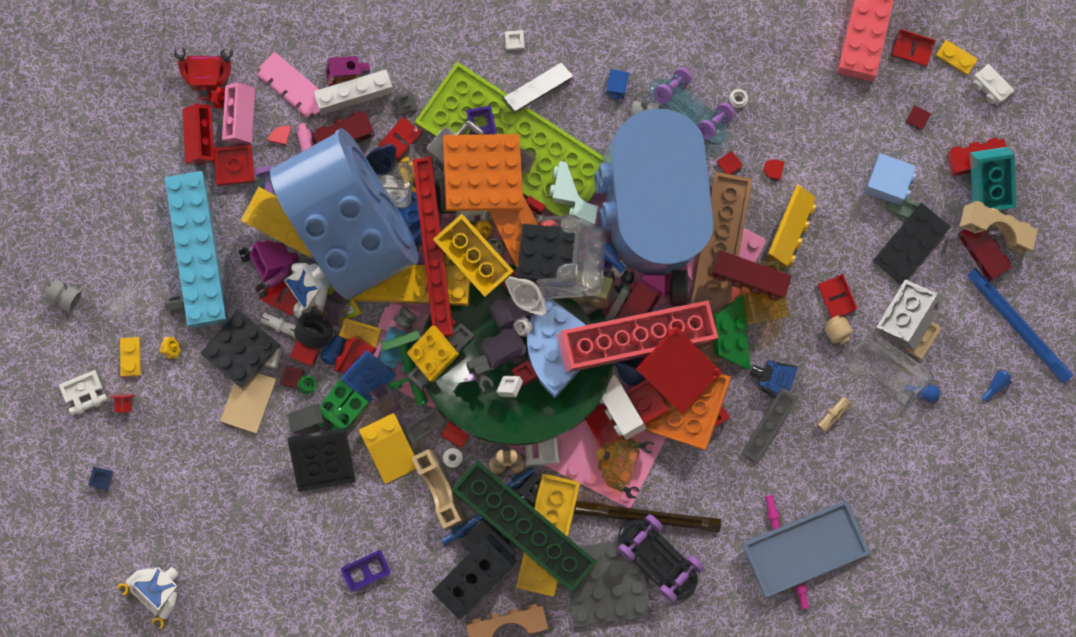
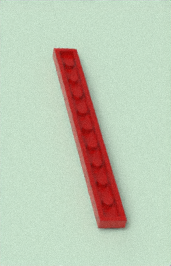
[413,156,454,338]

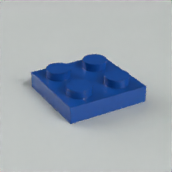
[341,350,396,403]

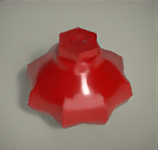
[210,86,225,110]

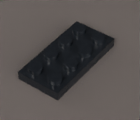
[872,202,951,285]

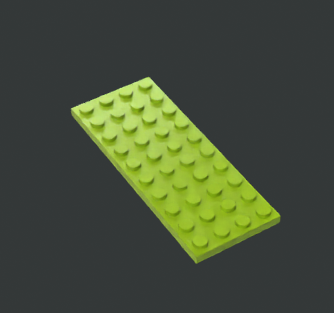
[415,62,604,226]

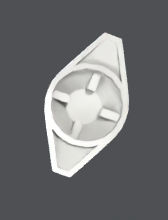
[505,277,547,316]

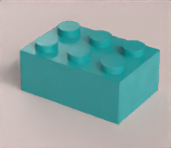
[970,147,1016,210]

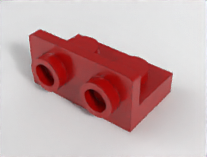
[334,337,377,374]

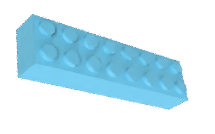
[165,171,228,329]

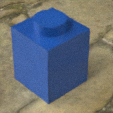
[606,69,629,100]

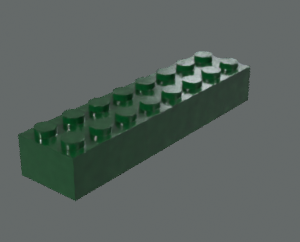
[451,460,597,594]

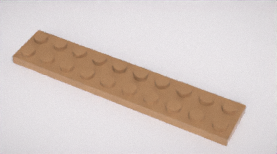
[690,172,753,364]

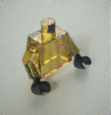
[596,437,654,499]

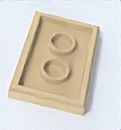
[220,373,277,434]

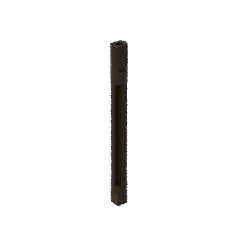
[575,501,721,532]

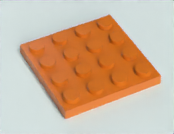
[442,134,524,211]
[643,374,732,451]

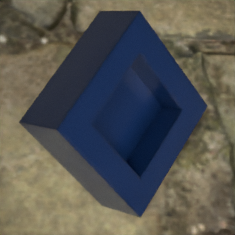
[88,467,114,491]

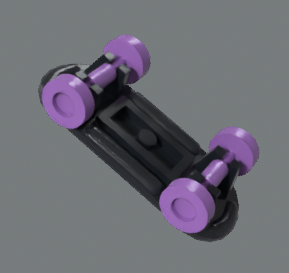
[617,514,705,603]

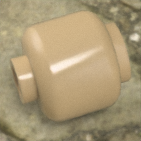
[824,315,853,345]

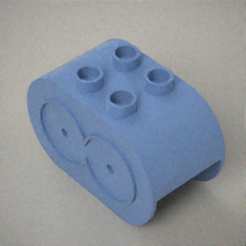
[595,109,713,275]
[270,129,418,300]

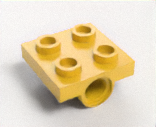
[407,326,459,382]

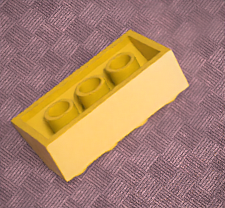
[765,185,817,270]
[241,187,313,258]
[433,214,514,297]

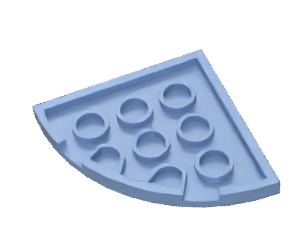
[527,294,586,398]

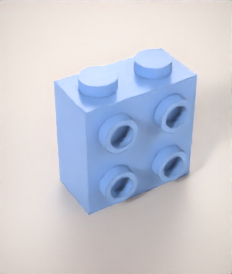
[865,153,916,206]

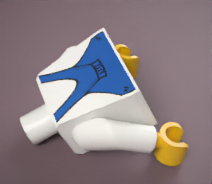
[284,263,331,316]
[117,567,179,629]

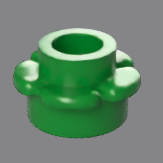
[298,375,316,394]

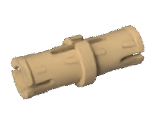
[817,396,852,433]

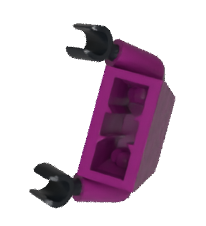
[239,239,299,298]

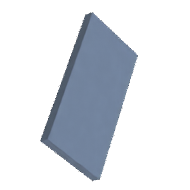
[741,500,871,599]

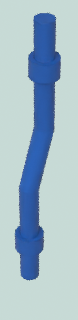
[441,467,536,546]

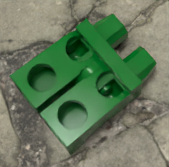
[318,379,370,432]

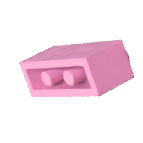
[222,82,255,145]

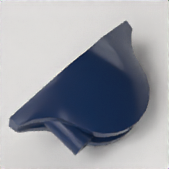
[366,144,397,178]
[613,357,646,386]

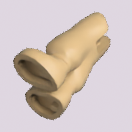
[489,449,525,475]

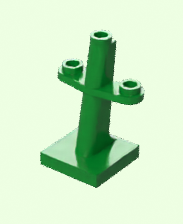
[380,328,428,406]

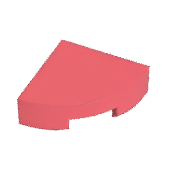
[268,126,291,145]

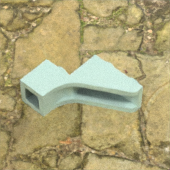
[549,161,598,229]

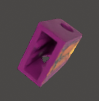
[325,56,370,87]

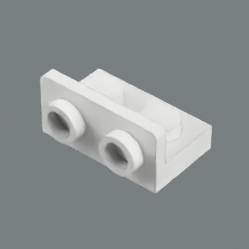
[971,64,1014,106]

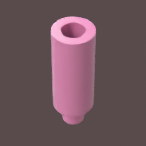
[297,123,314,152]

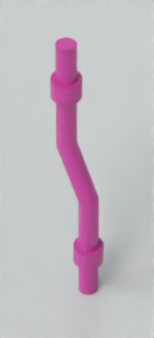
[765,495,809,609]

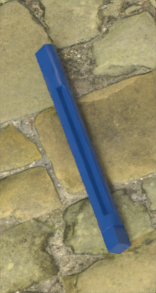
[967,268,1073,384]

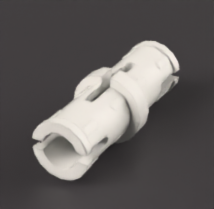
[260,312,296,338]

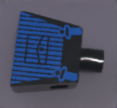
[749,360,798,398]

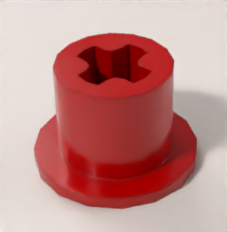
[110,394,135,412]

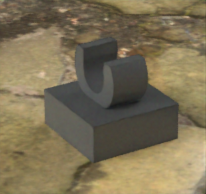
[394,92,418,116]
[165,294,185,317]

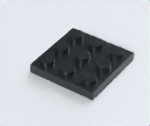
[516,224,580,285]
[200,310,281,389]
[287,428,356,492]

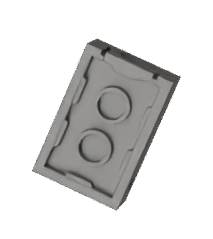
[876,280,943,351]

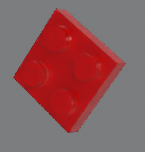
[214,144,255,186]

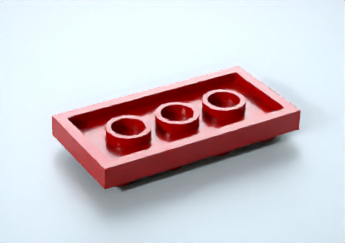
[585,379,669,450]

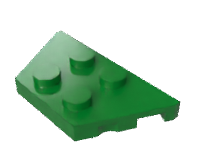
[712,295,751,369]

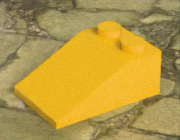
[359,413,416,484]

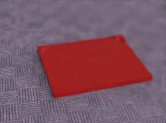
[636,326,722,414]

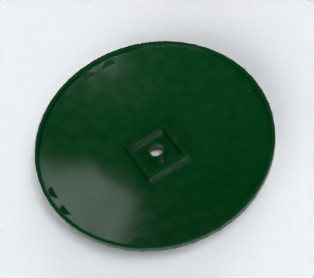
[421,264,613,446]

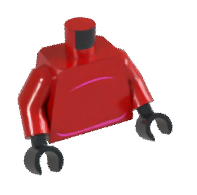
[174,47,234,100]

